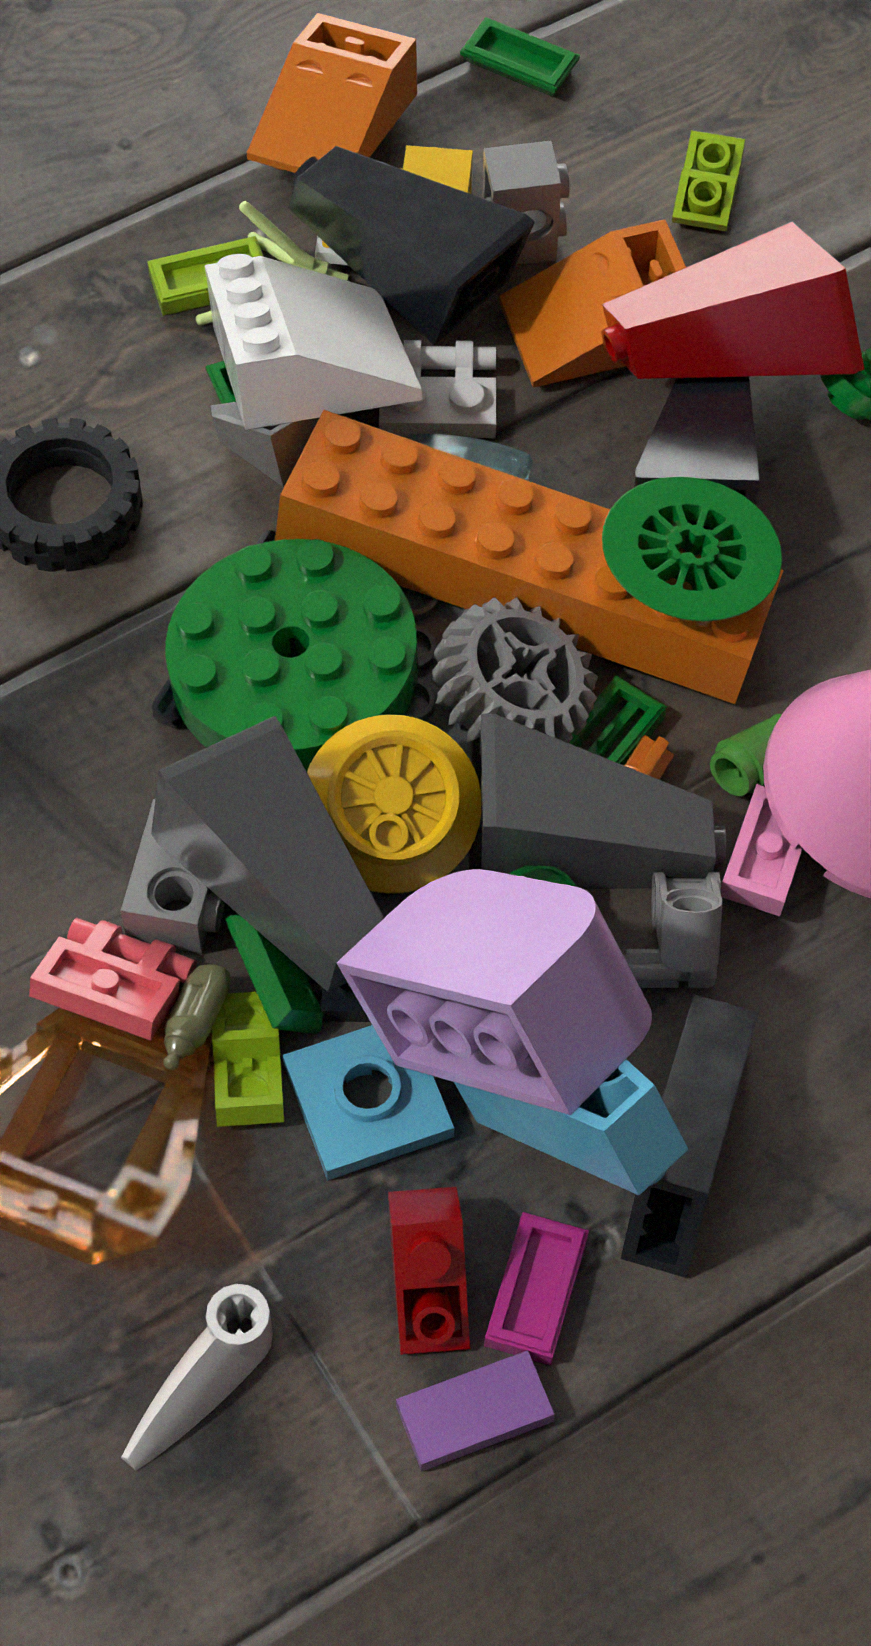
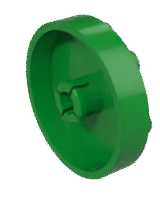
[165,539,419,772]

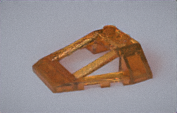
[0,1008,212,1265]

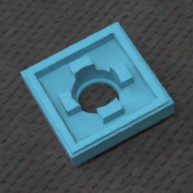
[283,1025,454,1181]

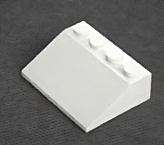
[205,254,423,430]

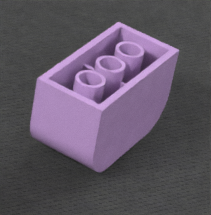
[337,869,652,1115]

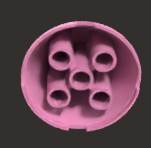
[763,669,871,898]

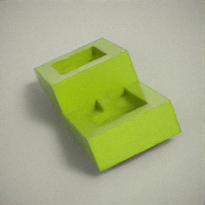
[212,992,284,1127]

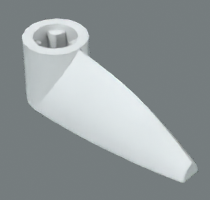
[121,1284,273,1471]

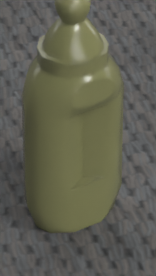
[163,964,231,1071]

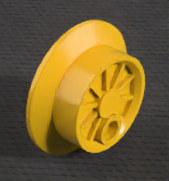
[307,715,481,894]

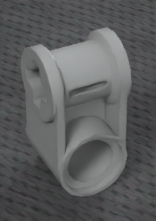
[651,872,723,973]

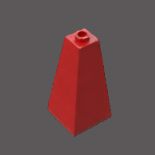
[601,222,864,379]

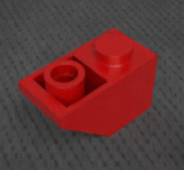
[388,1187,470,1355]

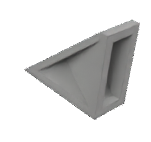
[211,402,319,487]

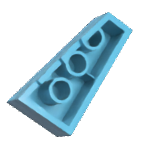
[454,1059,689,1195]

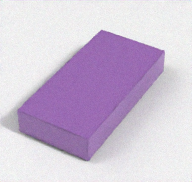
[396,1350,555,1472]

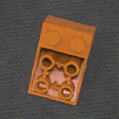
[247,13,417,173]
[499,219,686,388]

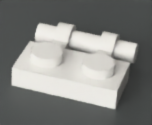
[379,340,496,438]

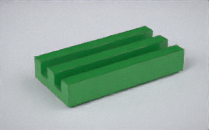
[569,676,667,765]

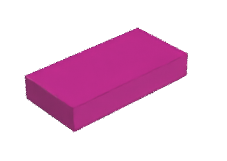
[484,1212,589,1365]

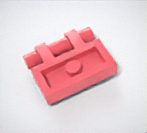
[29,918,197,1040]

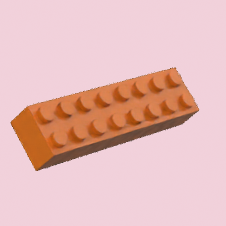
[275,410,784,704]

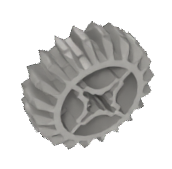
[430,597,598,743]

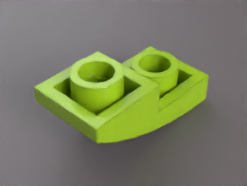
[672,130,745,231]

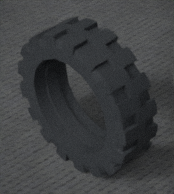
[0,418,143,572]

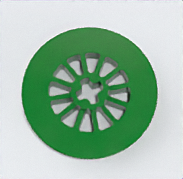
[602,476,782,621]

